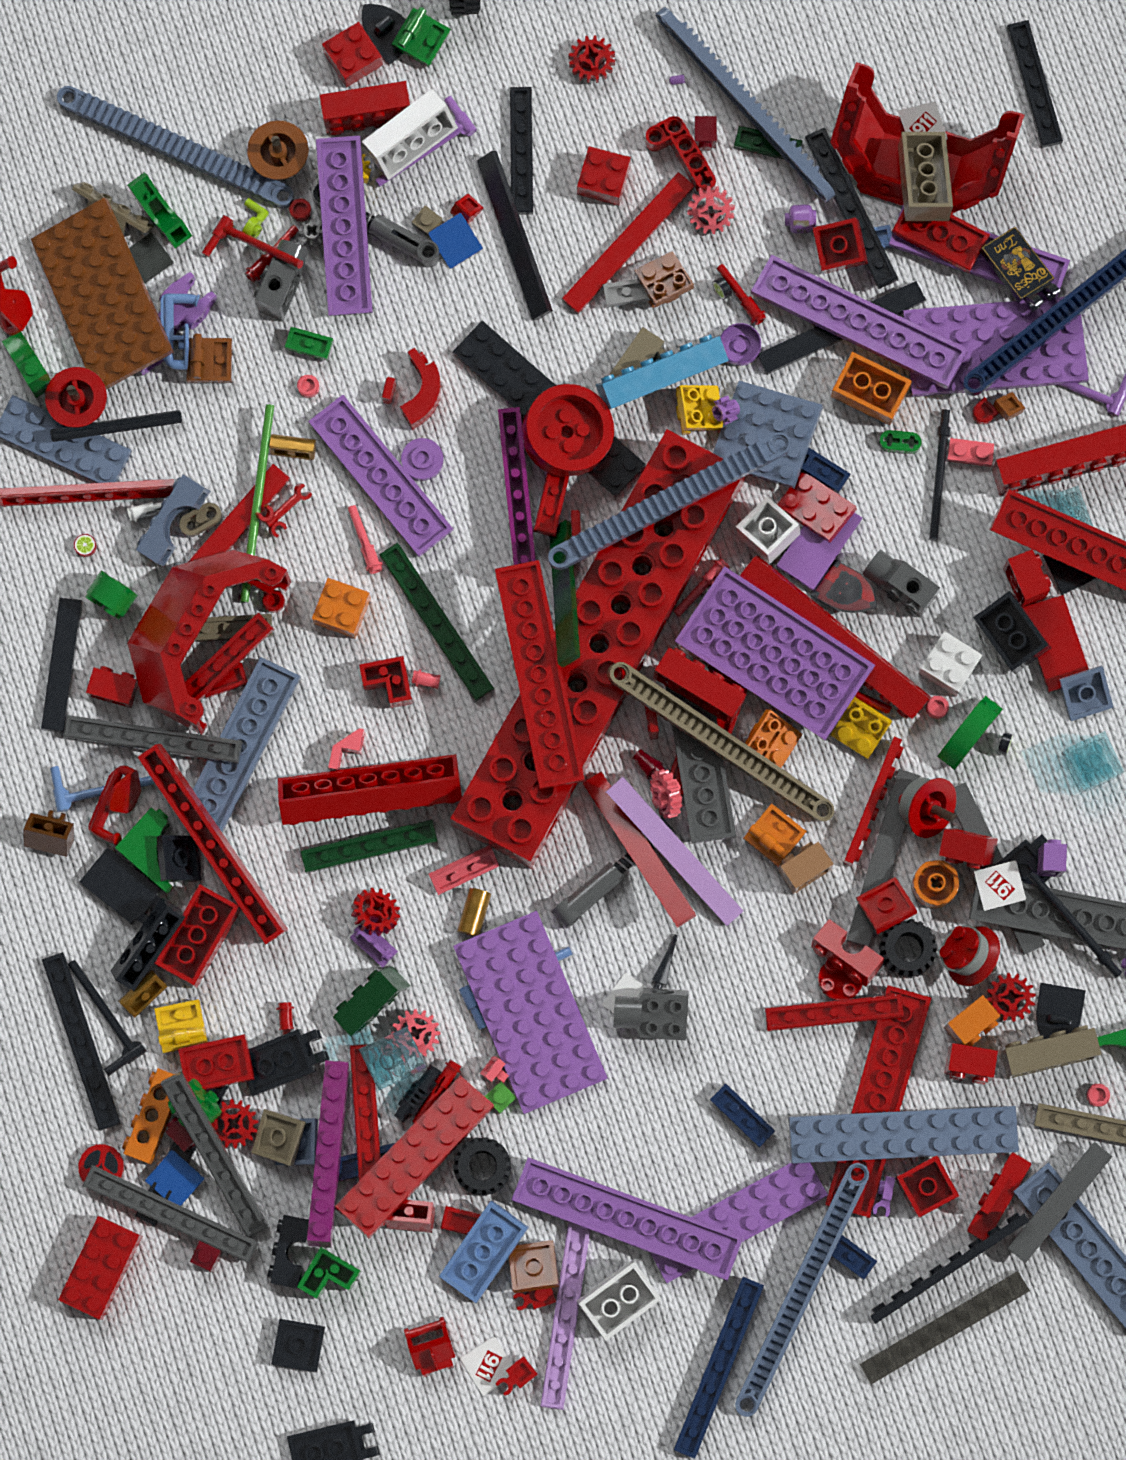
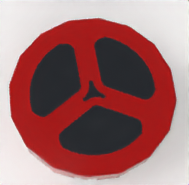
[78,1144,124,1182]

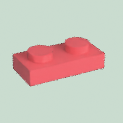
[947,438,994,467]

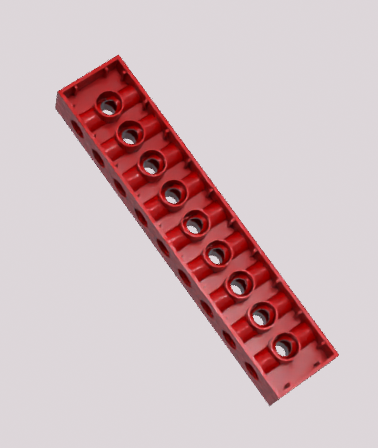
[450,429,745,869]

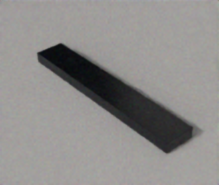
[1007,20,1063,148]
[510,87,533,215]
[41,598,82,732]

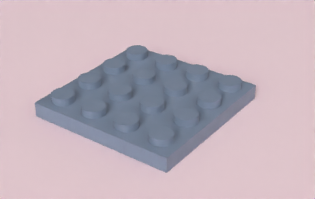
[713,381,823,489]

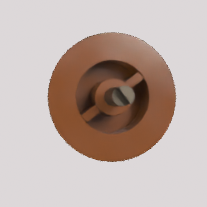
[247,120,309,180]

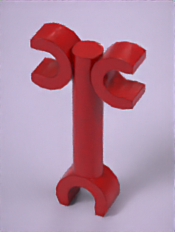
[255,483,312,538]

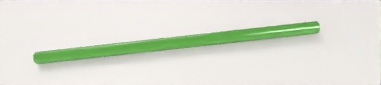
[240,404,275,603]

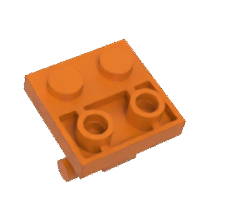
[745,709,803,768]
[743,803,807,867]

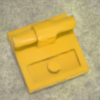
[676,385,723,435]
[831,697,892,759]
[154,999,208,1054]

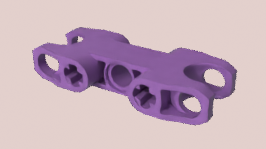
[139,272,217,376]

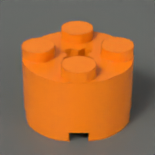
[911,860,959,909]

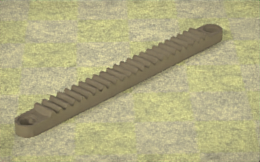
[607,662,834,822]

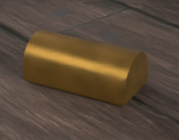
[269,434,316,460]
[457,888,491,937]
[119,970,168,1018]

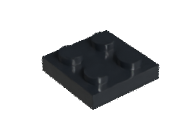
[156,835,202,882]
[271,1319,326,1373]

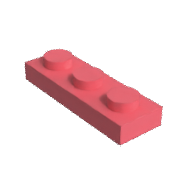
[429,845,499,895]

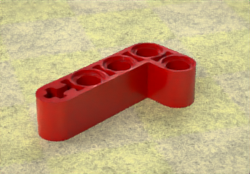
[645,116,716,194]

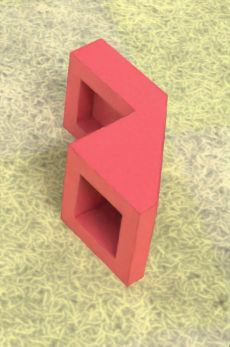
[328,728,365,771]

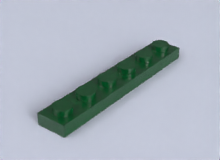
[301,819,438,874]

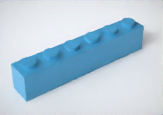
[596,334,729,409]

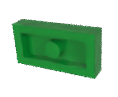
[285,327,334,361]

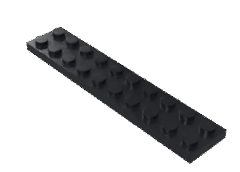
[452,320,646,498]

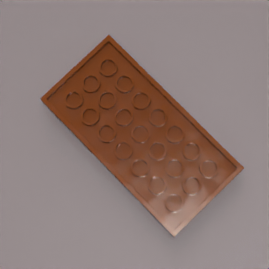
[31,197,174,390]

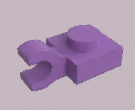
[872,1176,896,1217]

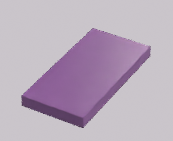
[776,513,863,591]

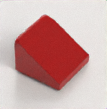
[450,193,484,224]

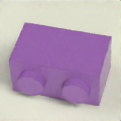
[1037,839,1067,877]

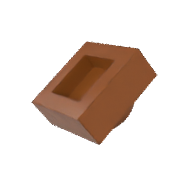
[993,392,1025,421]

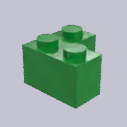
[297,1247,362,1300]

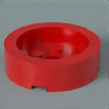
[522,384,614,477]

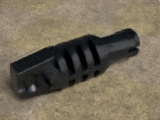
[394,1064,441,1123]

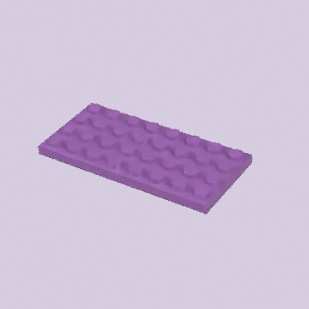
[903,297,1089,397]
[675,566,875,740]
[453,911,608,1114]

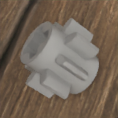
[298,219,323,248]

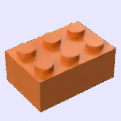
[831,352,912,426]

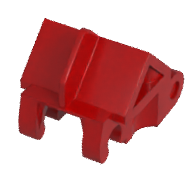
[404,1317,456,1378]

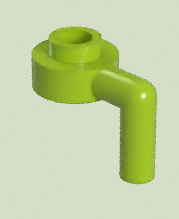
[242,198,269,238]

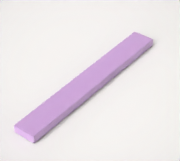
[606,776,743,926]
[541,1222,590,1410]

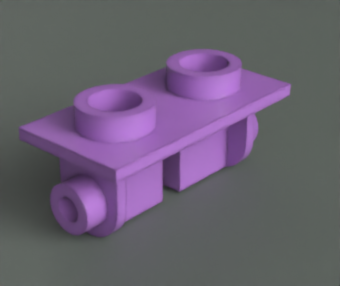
[350,925,398,968]

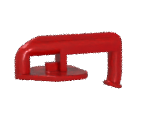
[0,256,33,336]
[88,765,141,846]

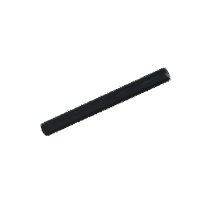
[50,410,182,442]

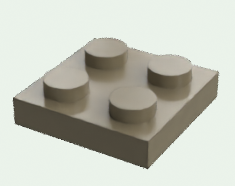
[251,1109,306,1166]

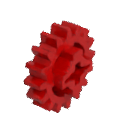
[568,35,615,83]
[351,888,400,936]
[986,973,1036,1023]
[211,1099,259,1149]

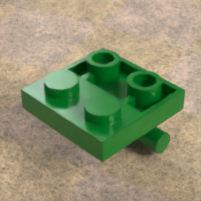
[391,7,451,68]

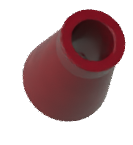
[632,749,666,780]

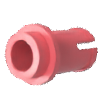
[412,669,441,689]

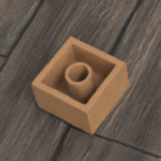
[779,841,834,895]

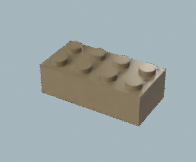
[898,132,953,221]
[1001,1025,1102,1079]

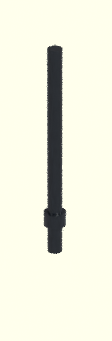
[929,409,951,541]
[1027,870,1122,978]

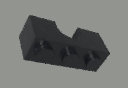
[267,1215,309,1289]

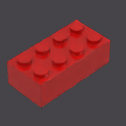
[319,81,410,135]
[653,648,746,725]
[155,884,241,988]
[58,1216,143,1320]

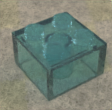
[1061,731,1124,794]
[359,1026,427,1091]

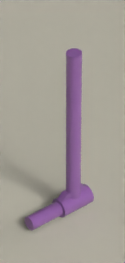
[375,96,477,187]
[1060,373,1126,417]

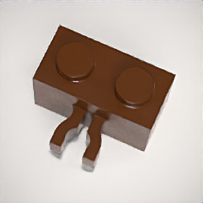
[23,810,74,857]

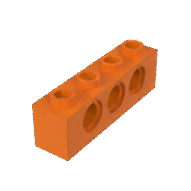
[122,1068,175,1165]

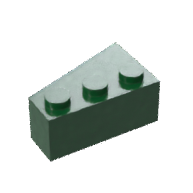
[333,966,411,1037]

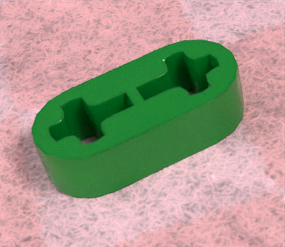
[879,430,922,454]

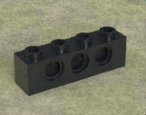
[111,897,185,991]

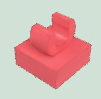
[479,1056,509,1083]

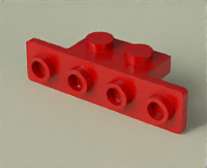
[967,1152,1031,1241]

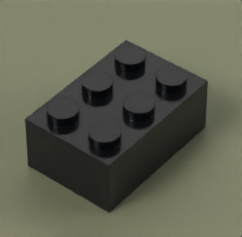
[973,591,1052,674]

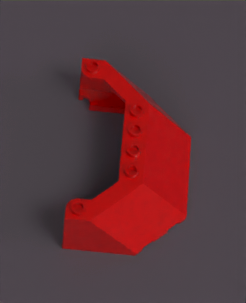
[830,62,1025,214]
[127,550,291,735]

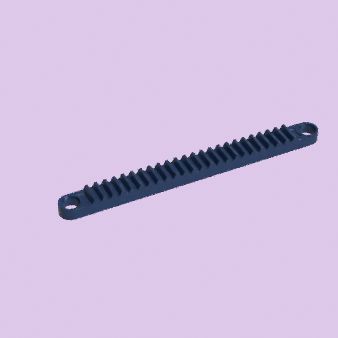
[962,249,1126,396]

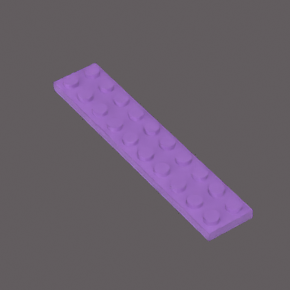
[751,255,968,389]
[512,1157,743,1282]

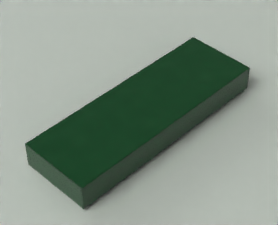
[734,126,803,160]

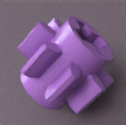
[712,395,740,425]

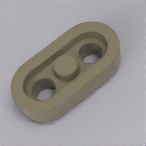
[179,502,222,537]

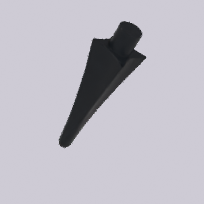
[651,934,678,989]

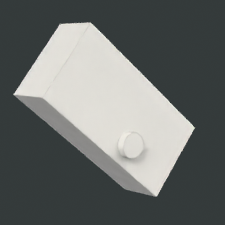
[362,89,458,180]

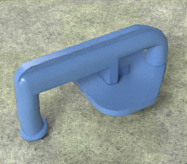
[160,293,200,370]

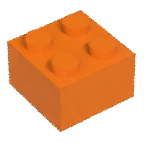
[312,578,371,639]
[944,995,1000,1046]

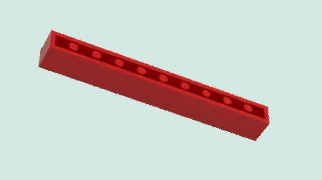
[739,555,931,719]
[138,744,288,945]

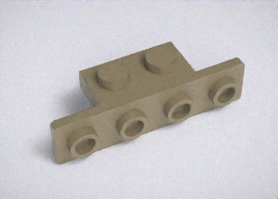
[72,182,154,234]

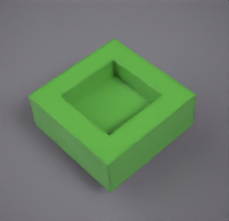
[485,1081,517,1114]

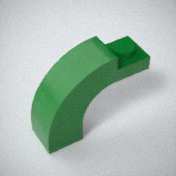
[127,172,192,249]
[937,695,1003,770]

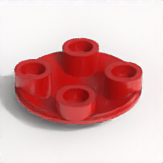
[818,960,862,1001]

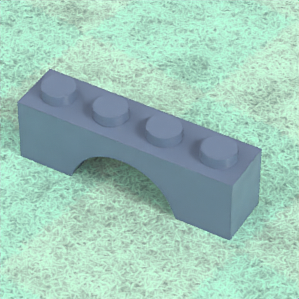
[136,474,211,566]

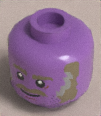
[785,205,816,234]

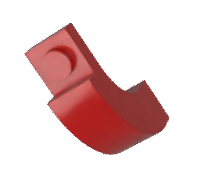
[400,348,441,430]

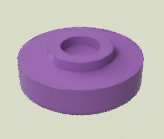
[720,323,761,366]
[401,438,444,481]

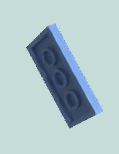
[439,1201,529,1303]

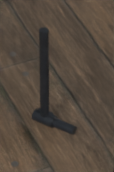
[68,960,147,1076]

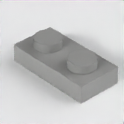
[603,279,650,308]

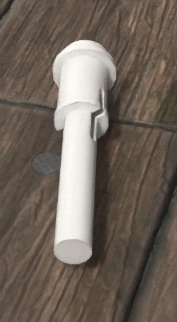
[127,501,162,522]

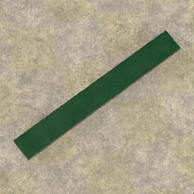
[549,520,580,667]
[379,542,495,702]

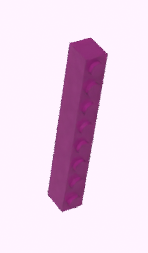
[498,407,536,565]
[307,1060,350,1248]

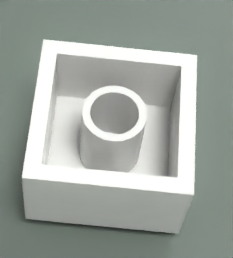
[736,497,800,564]
[919,631,983,697]

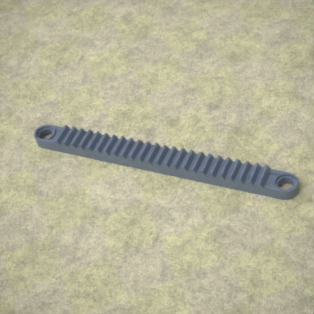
[655,7,835,202]
[57,86,294,208]
[548,433,791,570]
[735,1163,869,1417]

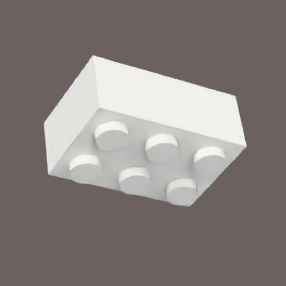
[577,1260,662,1341]

